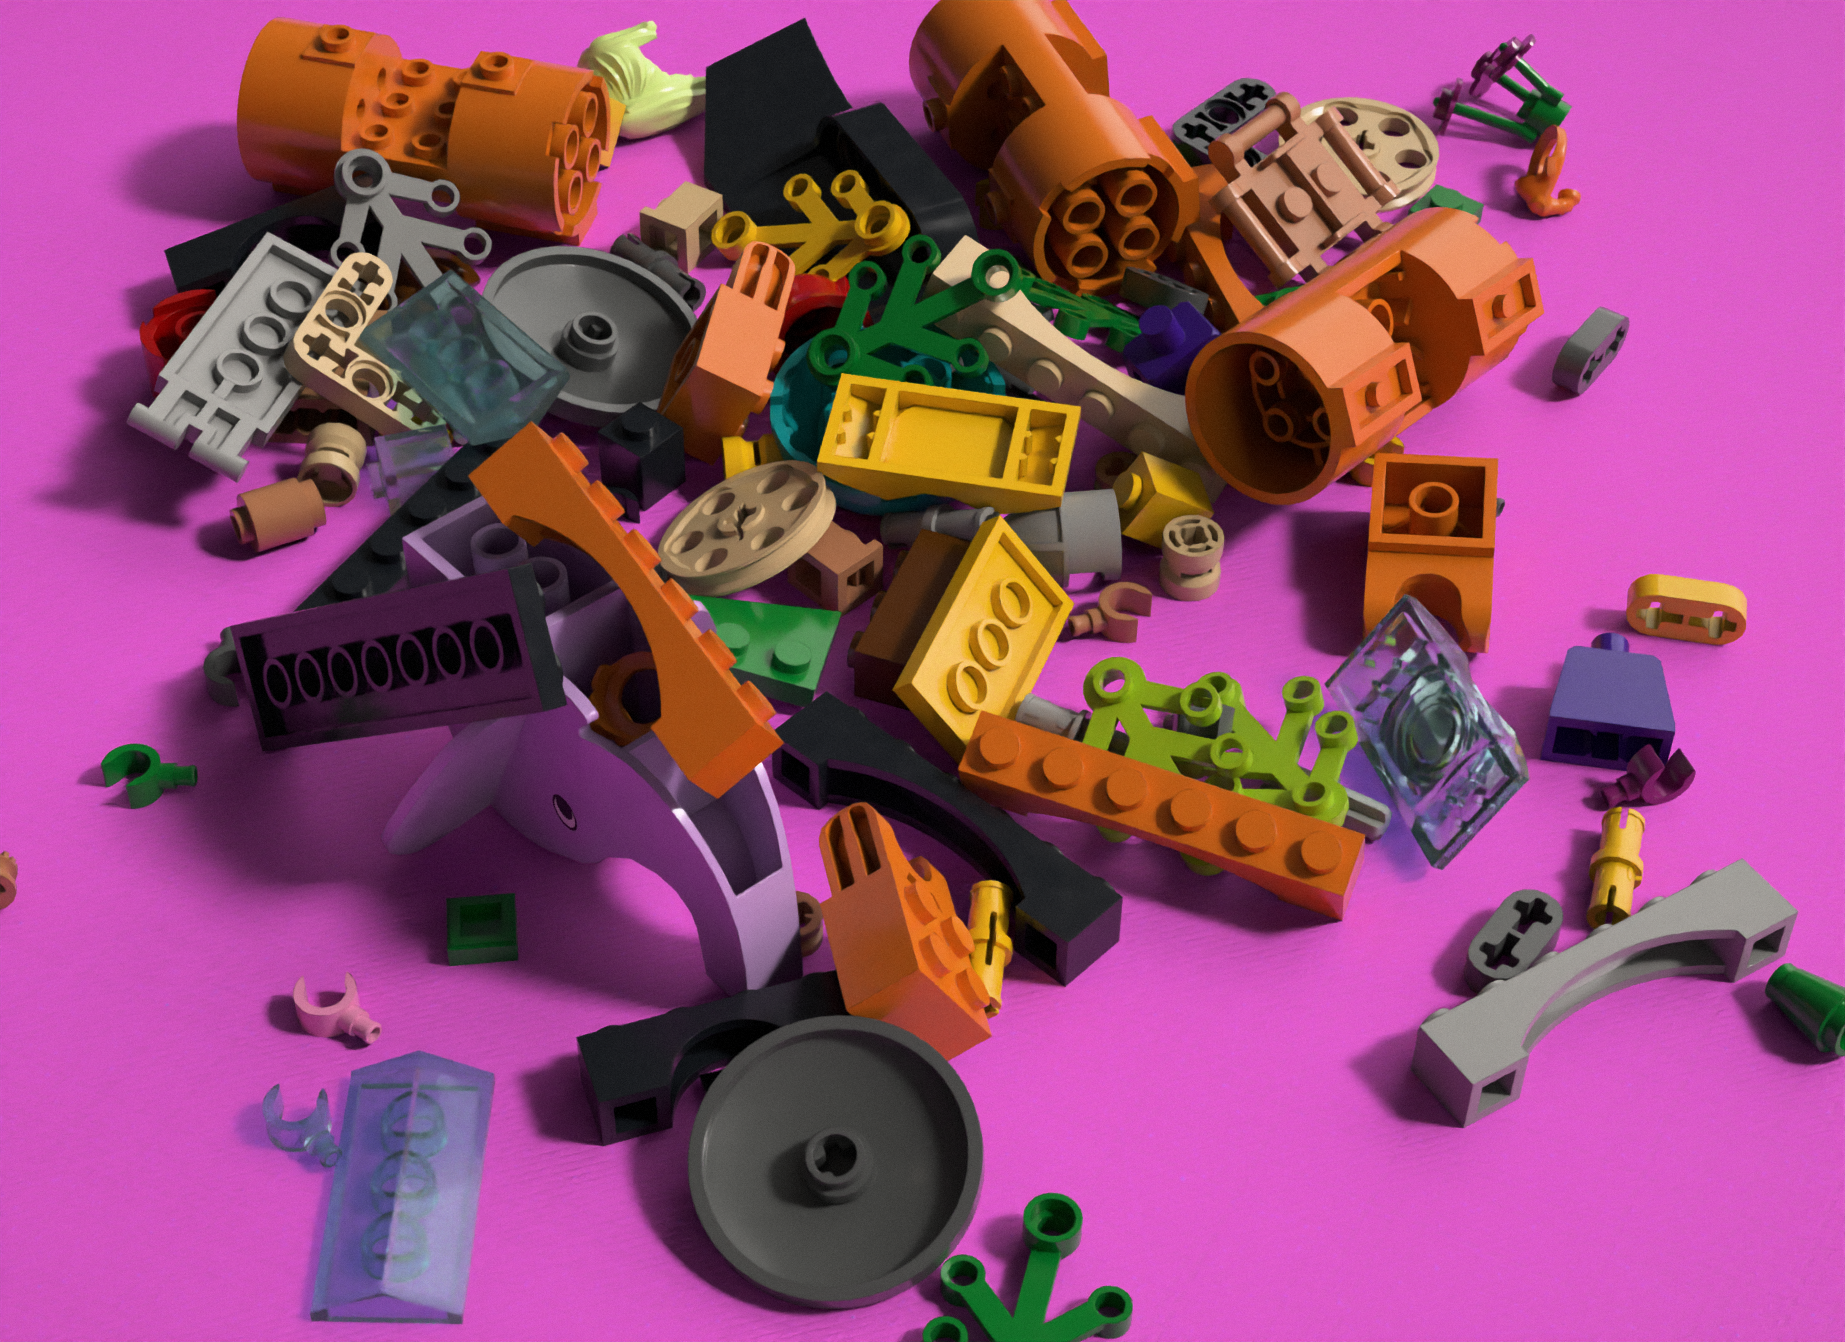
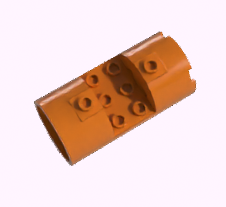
[909,0,1200,297]
[237,17,611,246]
[1185,207,1544,505]

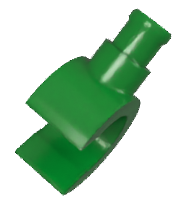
[101,743,198,809]

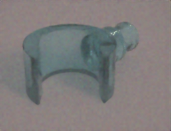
[262,1084,343,1168]

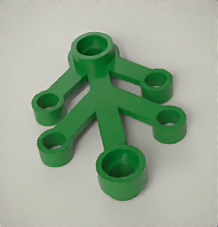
[806,234,1023,387]
[1020,268,1142,353]
[922,1193,1133,1342]

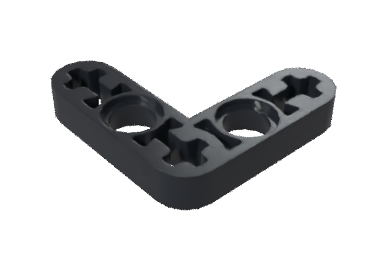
[1170,78,1276,168]

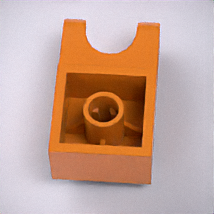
[656,241,795,466]
[1362,452,1498,653]
[819,802,992,1061]

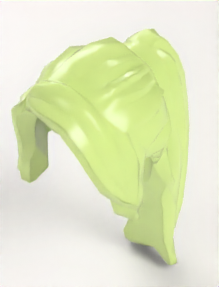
[577,21,706,139]

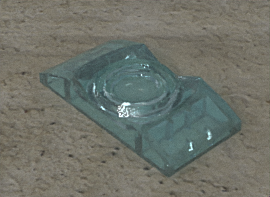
[1324,594,1530,870]

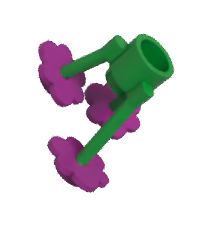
[1433,34,1572,144]

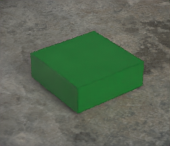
[446,893,518,966]

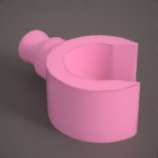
[293,972,382,1044]

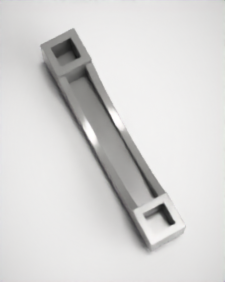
[1411,858,1798,1128]

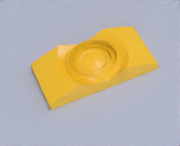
[817,373,1081,514]

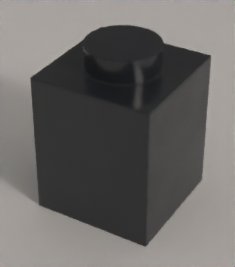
[597,401,686,512]

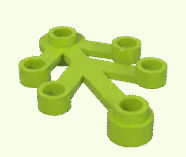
[1082,657,1253,876]
[1172,672,1358,827]

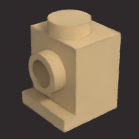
[639,181,723,274]

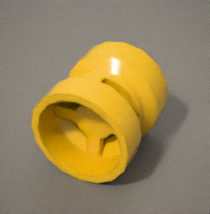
[721,434,784,480]

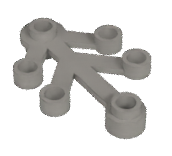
[328,148,492,345]

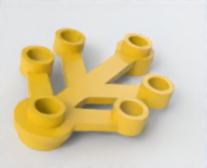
[711,170,910,282]

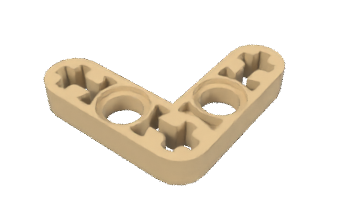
[283,252,448,451]

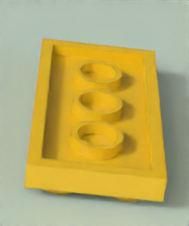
[893,515,1074,765]

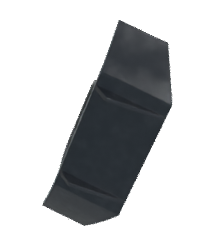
[704,18,1055,373]

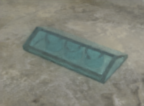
[358,269,570,446]
[310,1050,495,1324]

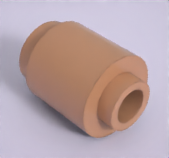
[230,477,326,553]

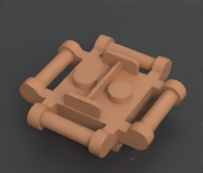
[1208,92,1401,290]

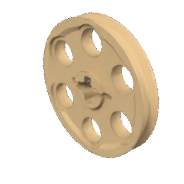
[1278,97,1439,213]
[658,460,836,597]

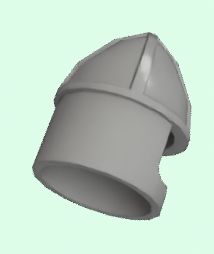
[1003,489,1122,588]

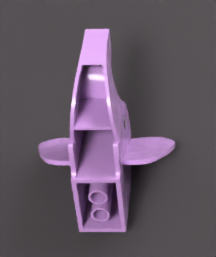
[380,496,804,997]

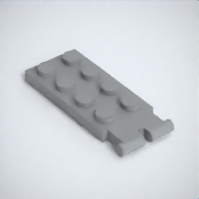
[127,232,367,483]

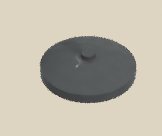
[476,246,697,428]
[688,1015,985,1309]

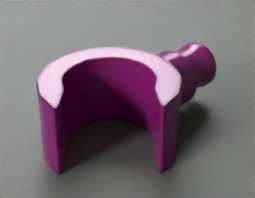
[1600,744,1696,808]

